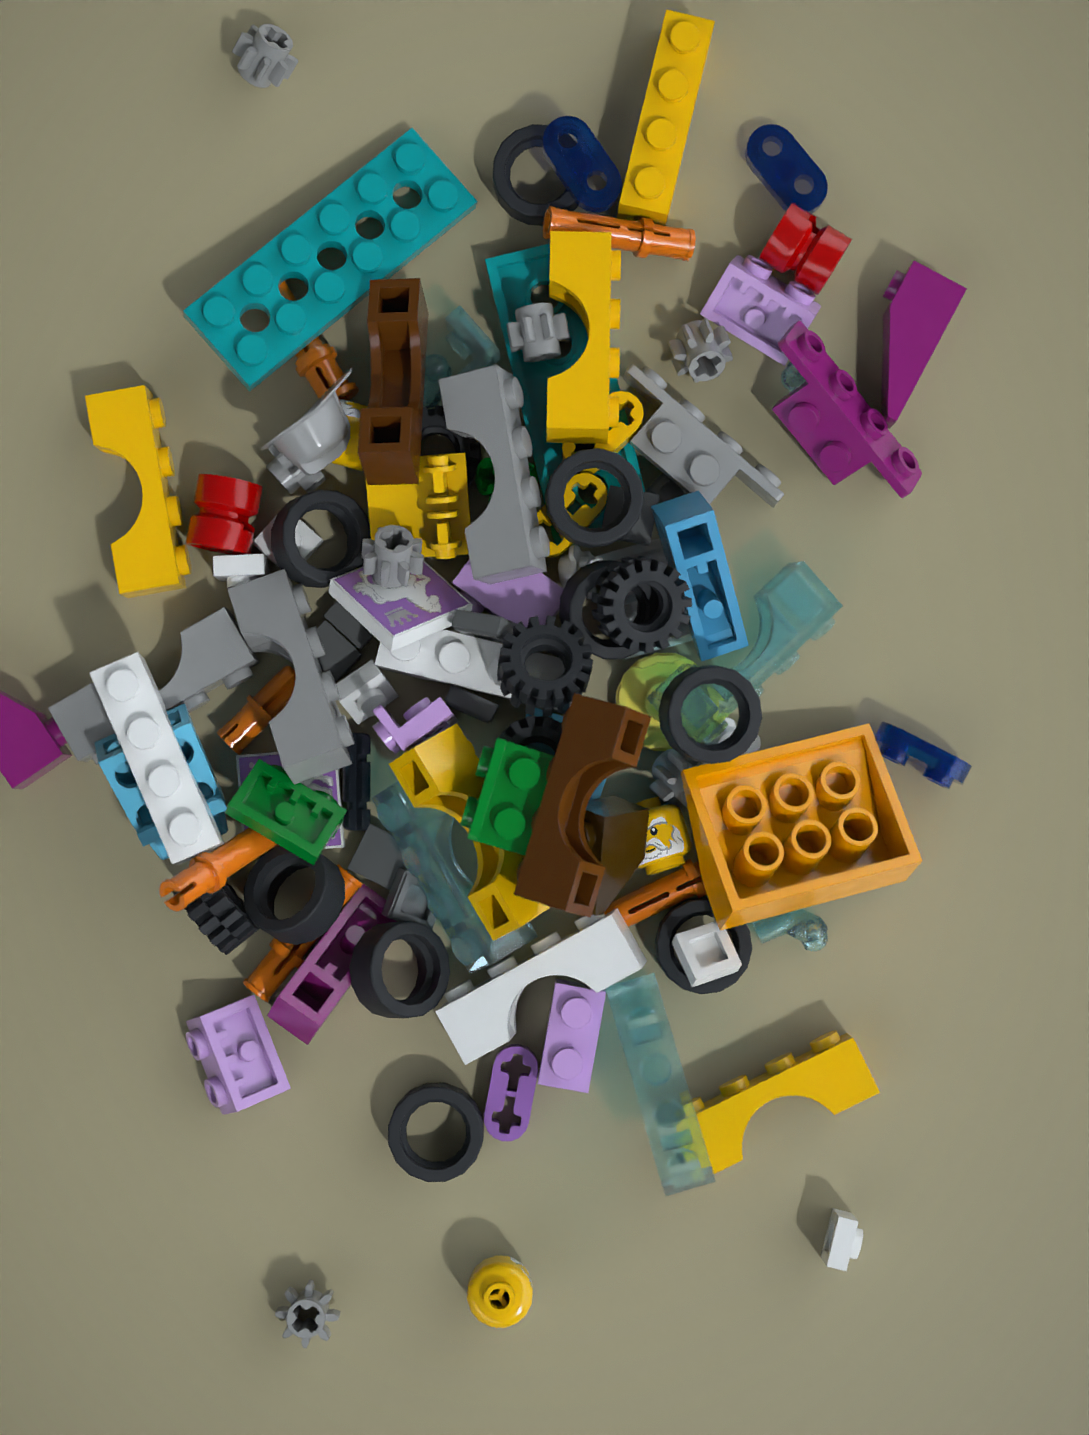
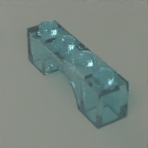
[646,561,843,744]
[372,781,538,974]
[606,973,716,1196]

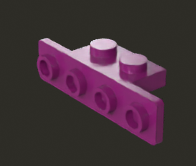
[772,321,922,498]

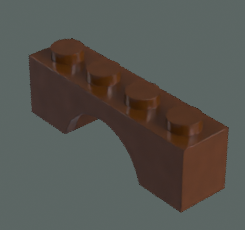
[358,278,429,485]
[513,693,651,918]

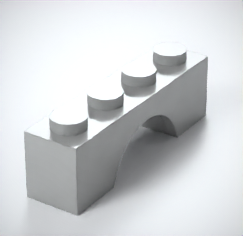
[439,365,550,585]
[227,569,355,785]
[48,607,260,765]

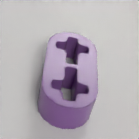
[484,1044,538,1141]

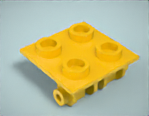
[366,453,471,559]

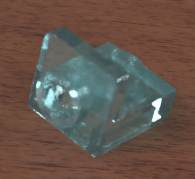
[445,305,501,375]

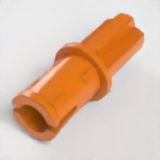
[216,666,296,755]

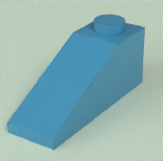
[651,490,749,662]

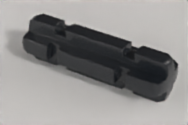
[343,733,371,831]

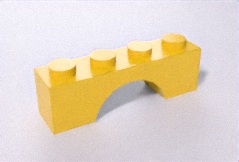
[617,9,715,226]
[547,231,621,444]
[85,385,192,598]
[389,723,551,941]
[667,1030,880,1182]

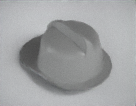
[261,368,352,475]

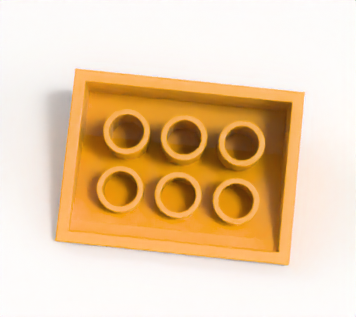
[681,723,922,931]

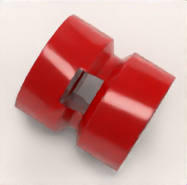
[759,203,852,295]
[186,474,263,555]

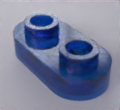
[542,116,622,212]
[745,124,828,214]
[875,722,972,789]

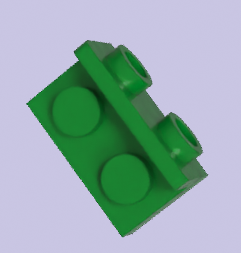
[460,738,555,856]
[225,759,347,865]

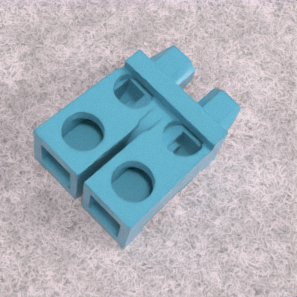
[94,703,228,860]

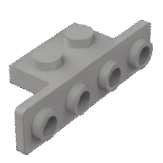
[623,364,784,508]

